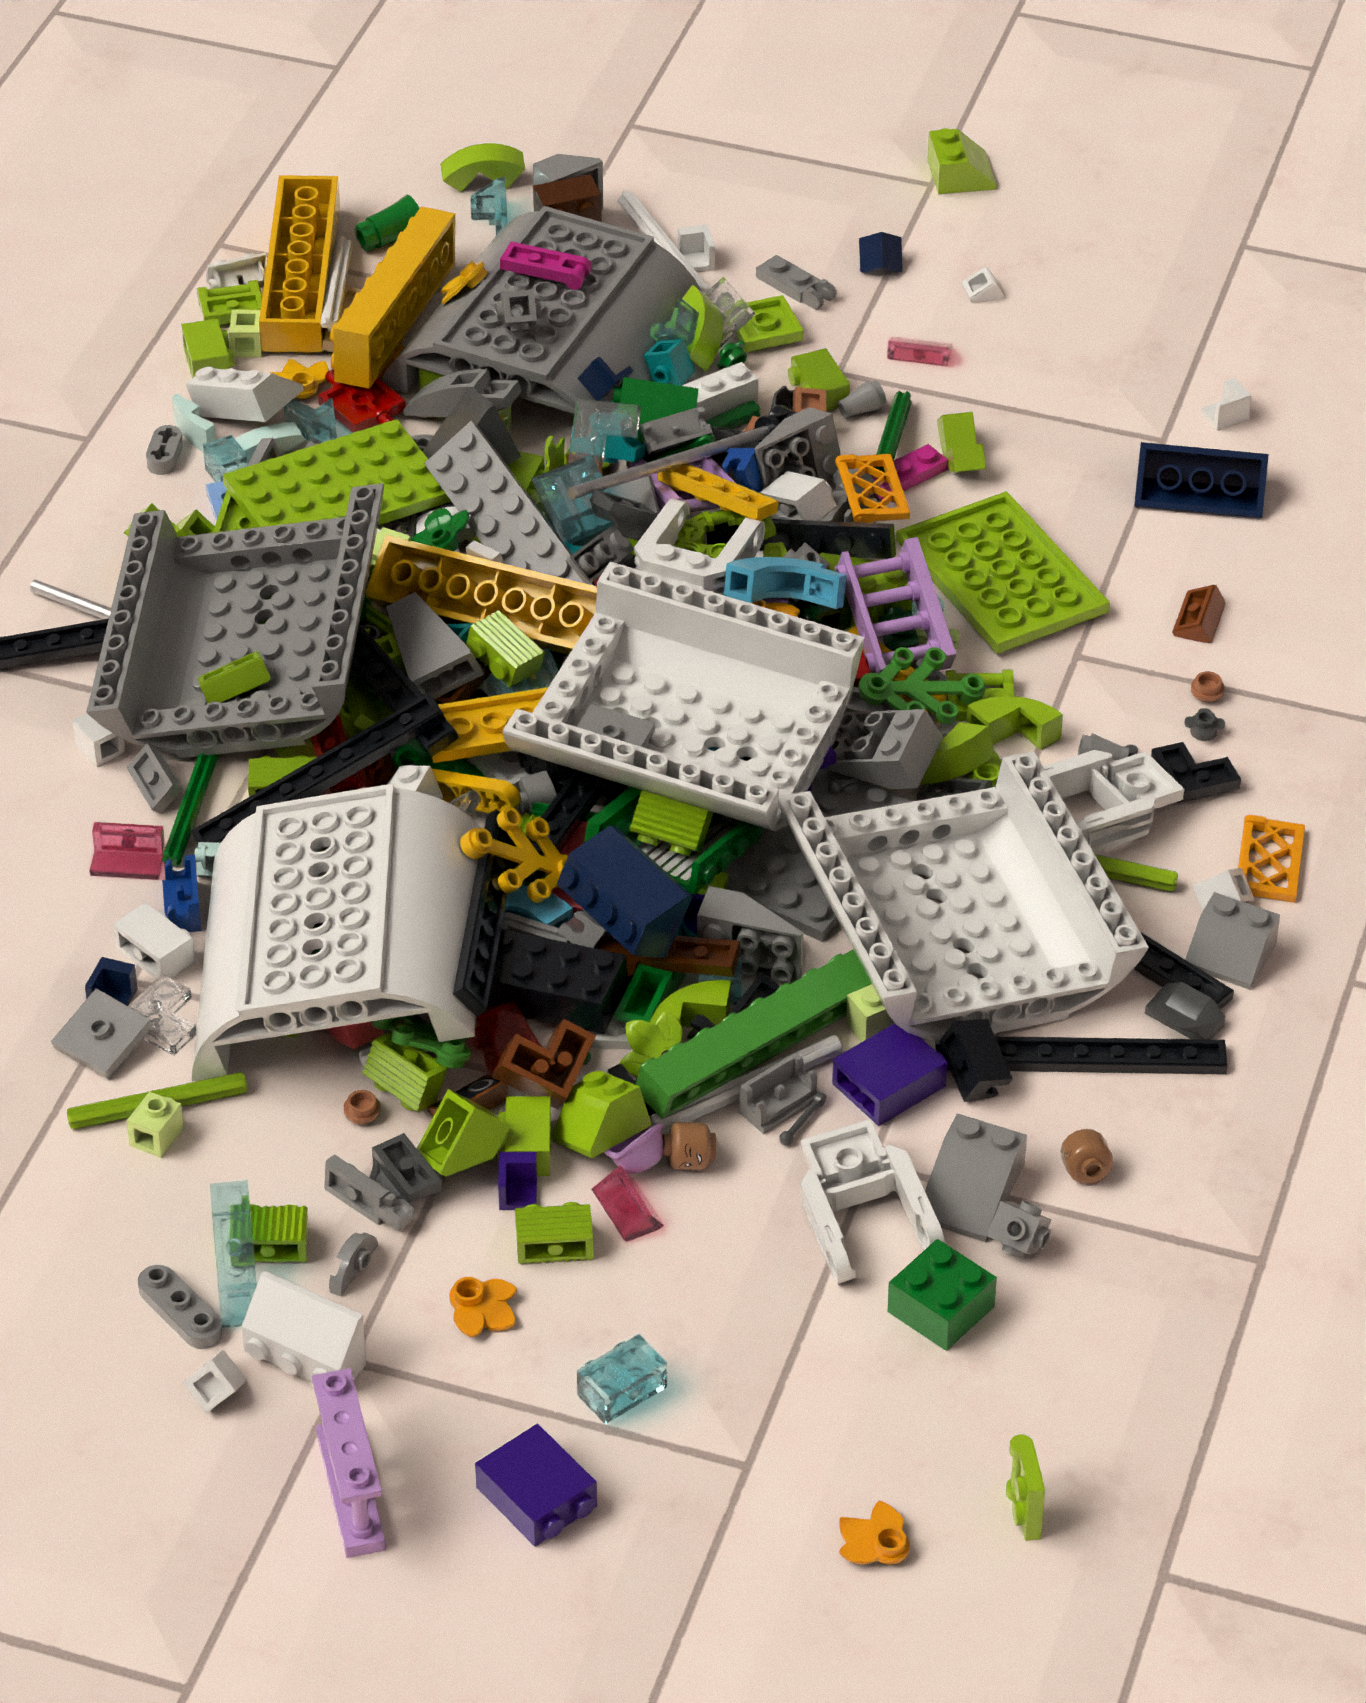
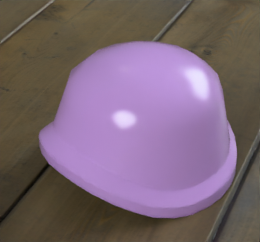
[604,1123,664,1174]

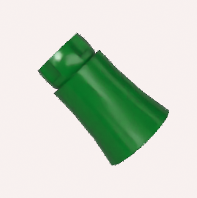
[354,194,420,251]

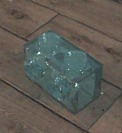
[577,1334,667,1424]

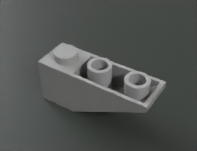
[567,524,634,584]

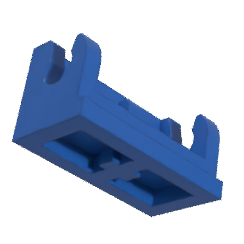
[722,448,763,493]
[162,855,202,932]

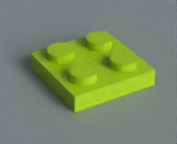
[725,295,804,352]

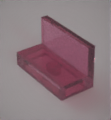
[89,822,165,880]

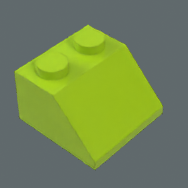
[927,128,996,194]
[552,1071,652,1158]
[417,1089,511,1177]

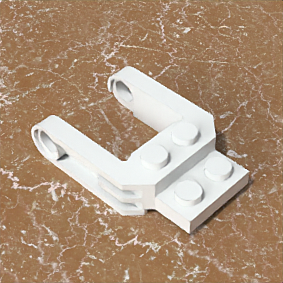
[634,498,765,595]
[1043,750,1184,853]
[800,1119,945,1284]

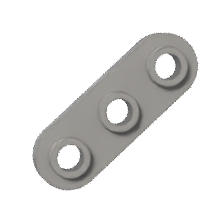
[138,1265,222,1349]

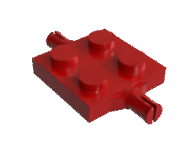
[318,369,406,433]

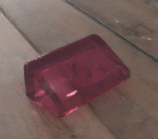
[887,336,953,366]
[591,1166,664,1242]

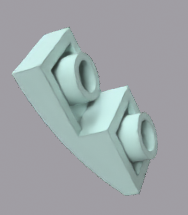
[172,394,217,455]
[232,422,305,463]

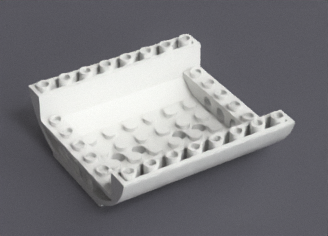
[503,562,865,831]
[778,752,1149,1045]
[191,783,481,1081]

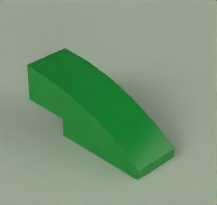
[614,964,686,1023]

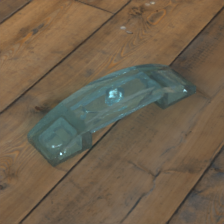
[210,1180,257,1328]

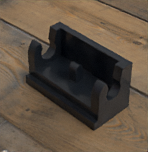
[939,1019,1013,1102]

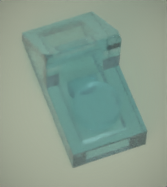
[470,177,507,235]
[284,398,337,444]

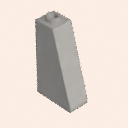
[386,592,484,699]

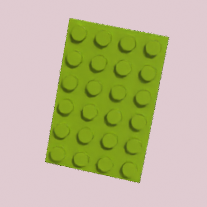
[223,419,452,528]
[896,491,1110,654]

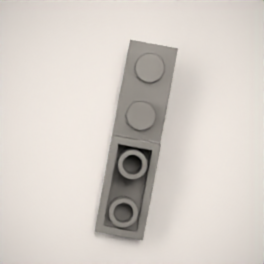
[403,369,522,418]

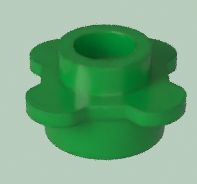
[717,340,748,369]

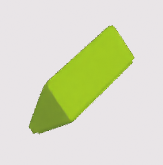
[197,651,271,704]

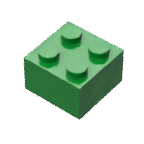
[887,1239,997,1351]

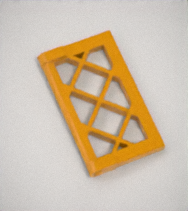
[835,454,910,523]
[1238,815,1305,903]

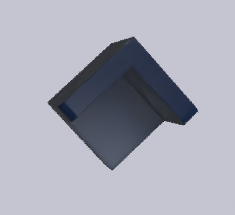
[859,232,903,274]
[578,357,634,402]
[85,957,138,1006]

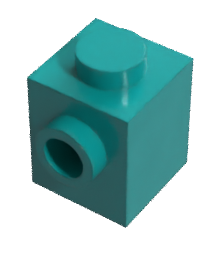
[643,339,695,386]

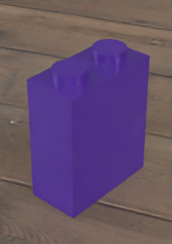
[832,1023,947,1126]
[475,1423,597,1547]

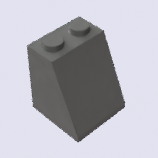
[422,387,521,465]

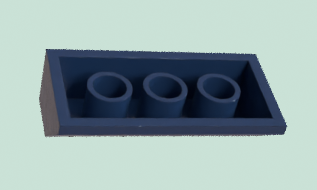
[1134,442,1269,518]
[557,825,693,959]

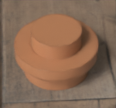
[1191,671,1225,702]
[344,1090,381,1124]

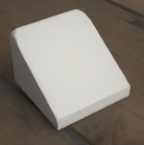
[961,266,1005,303]

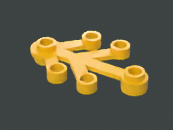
[460,807,568,903]

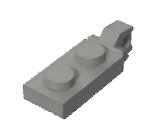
[324,1154,415,1231]

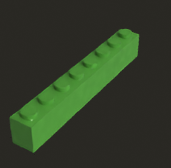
[636,949,872,1119]

